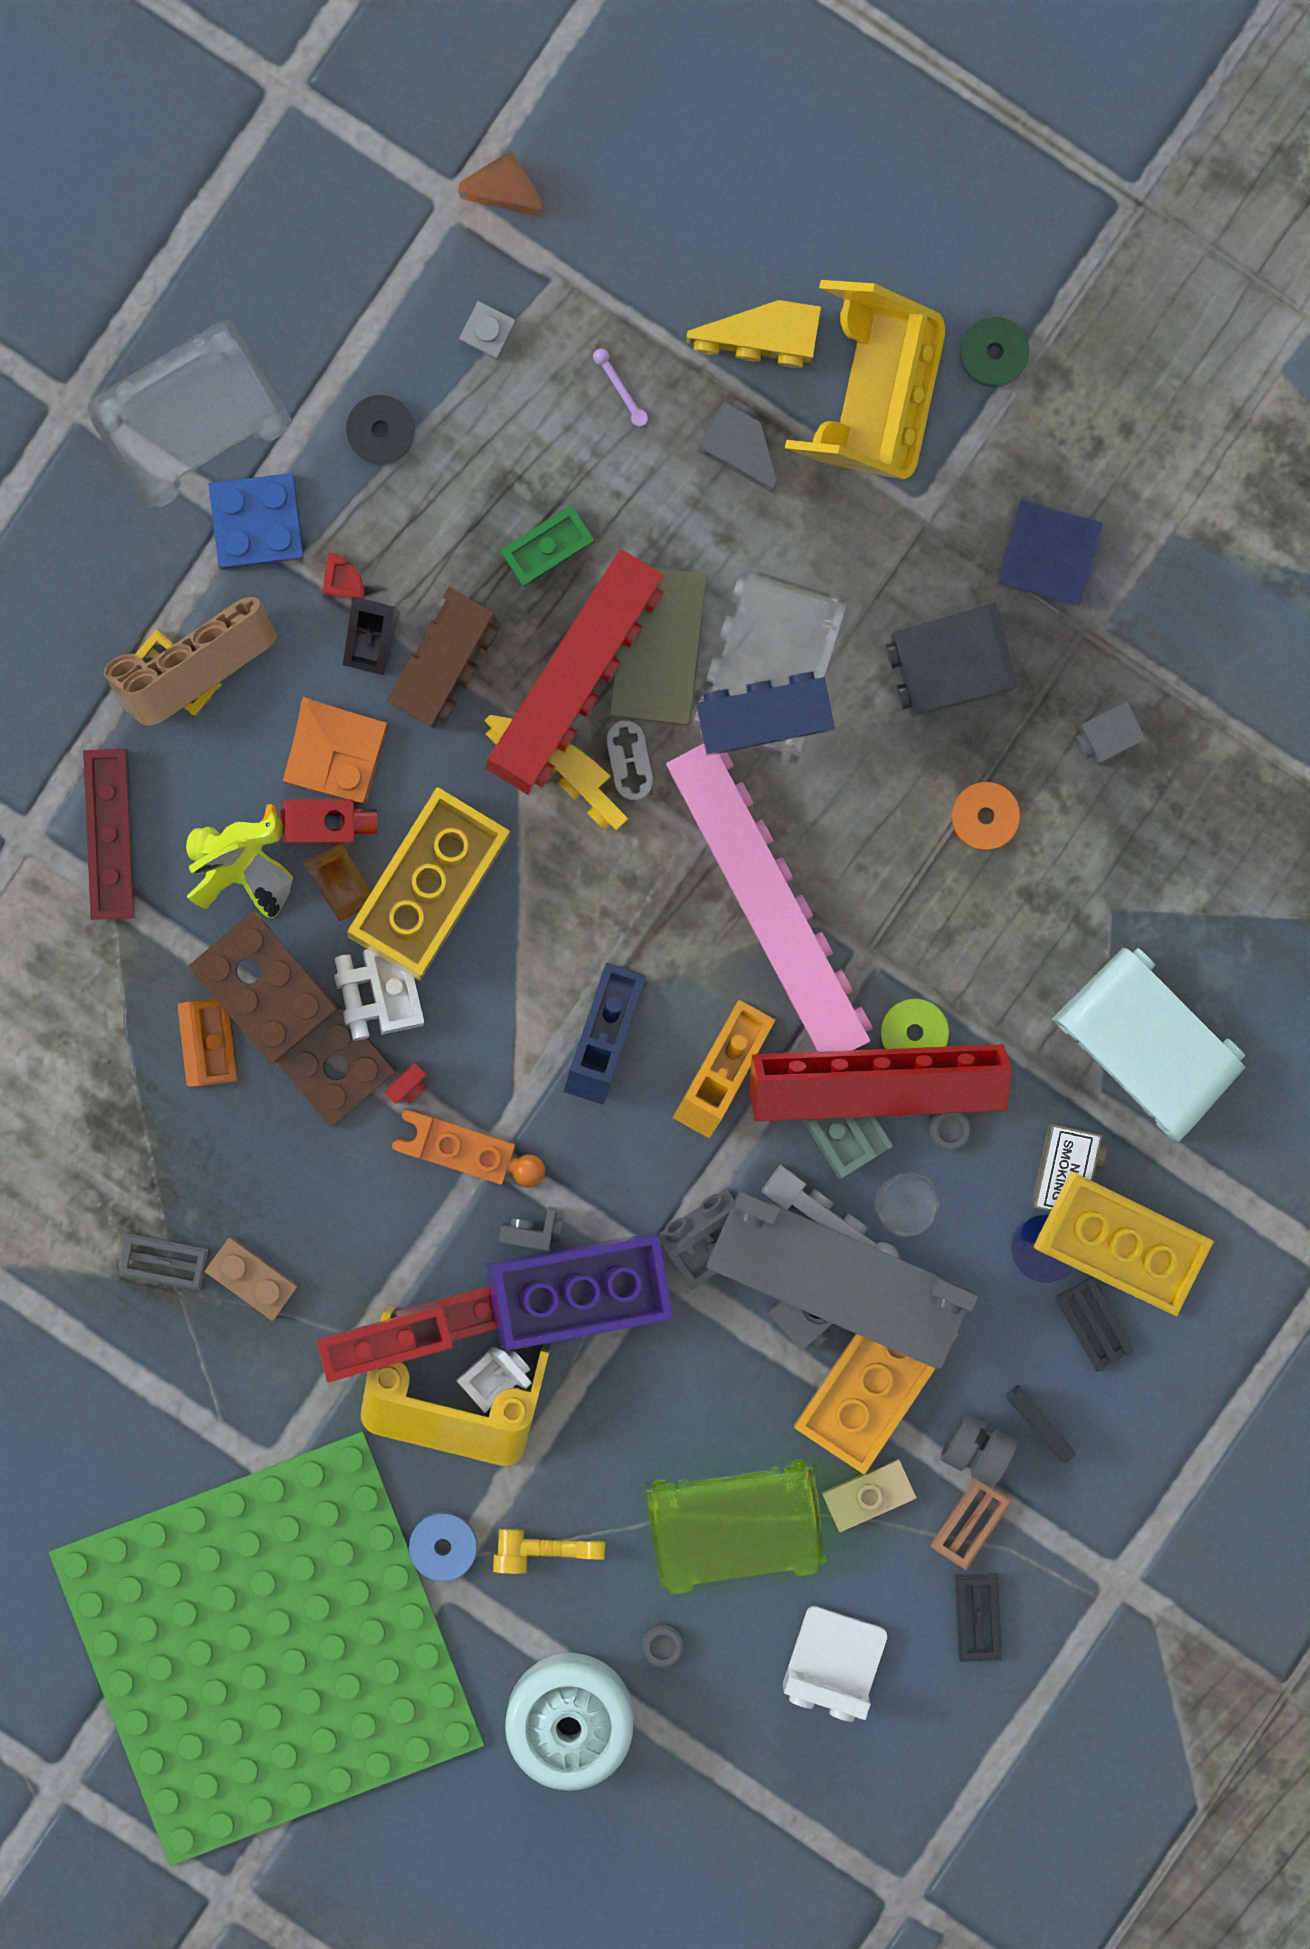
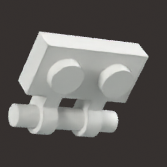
[334,949,424,1041]

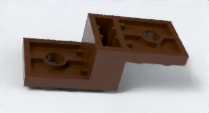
[188,910,397,1127]

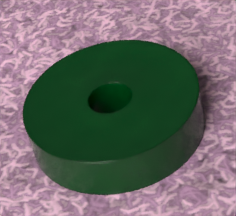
[960,317,1029,387]

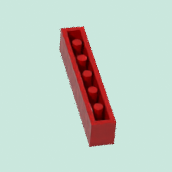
[485,548,664,795]
[749,1044,1012,1122]

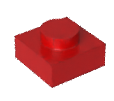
[384,1061,429,1104]

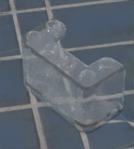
[693,569,848,766]

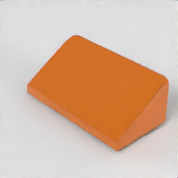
[178,999,238,1087]

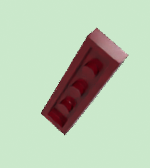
[83,748,135,920]

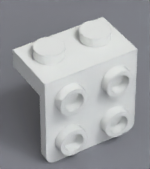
[783,1606,887,1722]

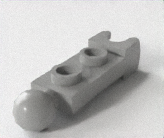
[761,1164,900,1259]

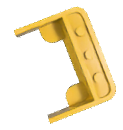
[785,280,945,479]
[361,1305,551,1466]

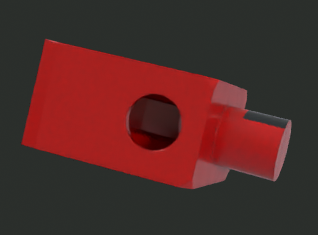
[280,799,378,844]

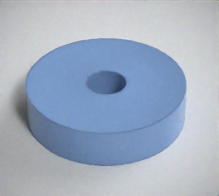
[409,1511,477,1581]

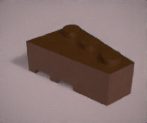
[387,587,500,729]

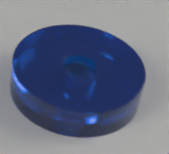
[1011,1214,1074,1282]

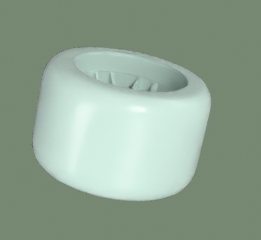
[505,1653,634,1791]

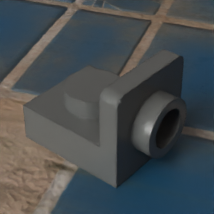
[498,1206,563,1251]

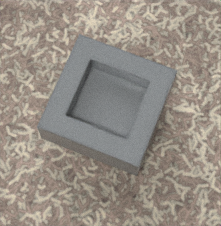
[459,301,516,360]

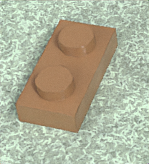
[204,1236,299,1321]

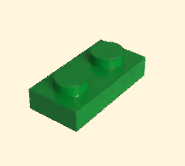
[500,505,595,588]

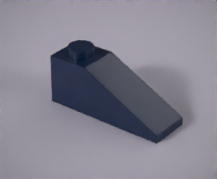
[563,963,646,1105]

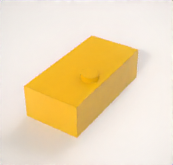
[347,787,510,981]

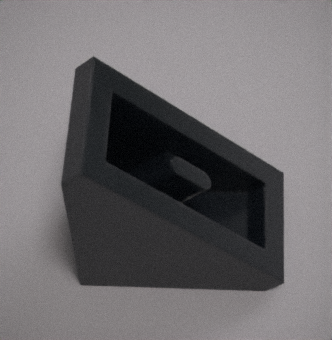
[343,597,400,675]

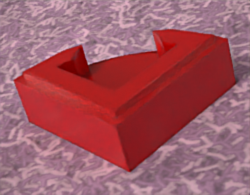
[322,552,365,600]

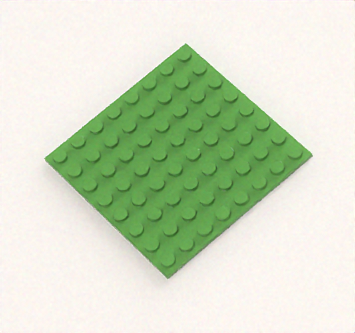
[48,1430,485,1866]

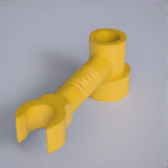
[493,1529,606,1574]

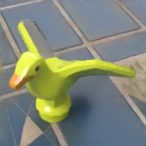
[186,804,293,918]

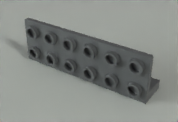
[707,1189,978,1369]

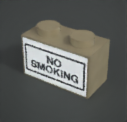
[1031,1123,1107,1211]

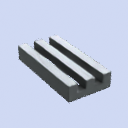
[117,1232,210,1291]

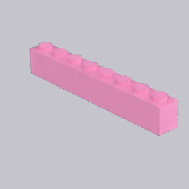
[666,743,873,1052]

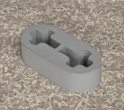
[607,721,653,801]

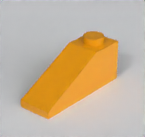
[672,1000,775,1138]

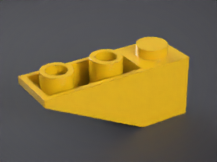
[686,300,821,368]

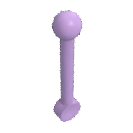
[593,348,648,427]

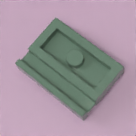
[802,1116,893,1180]

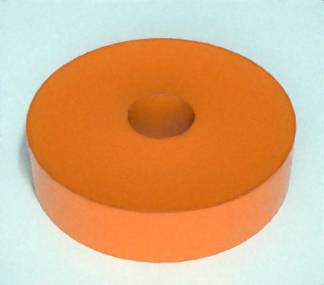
[951,782,1020,850]

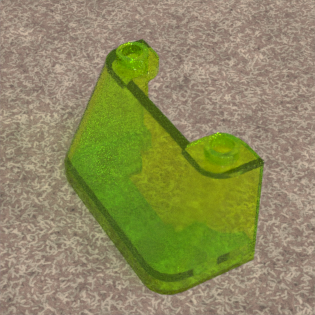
[644,1458,827,1594]

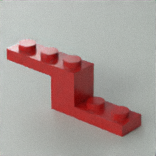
[316,1285,496,1383]

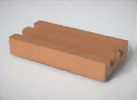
[930,1479,1013,1570]

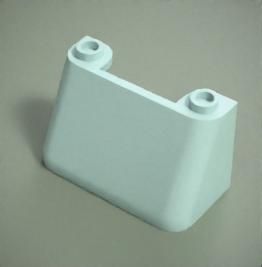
[1052,948,1245,1142]

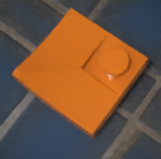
[283,697,389,806]

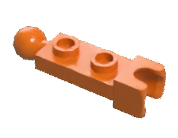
[391,1108,546,1188]

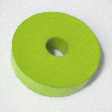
[880,999,949,1049]

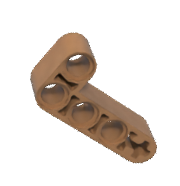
[103,597,278,726]

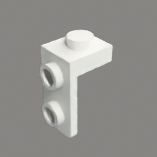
[455,1346,532,1413]

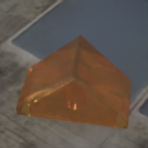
[458,150,544,218]
[304,843,372,921]

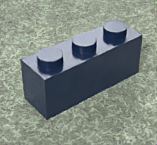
[696,671,835,756]

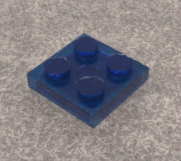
[997,500,1103,606]

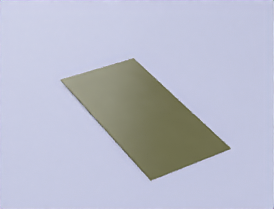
[610,567,707,725]

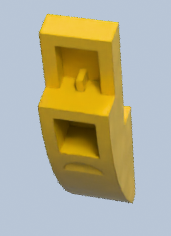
[484,715,629,831]

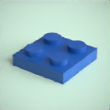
[208,473,304,569]

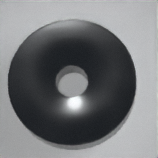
[346,395,415,465]

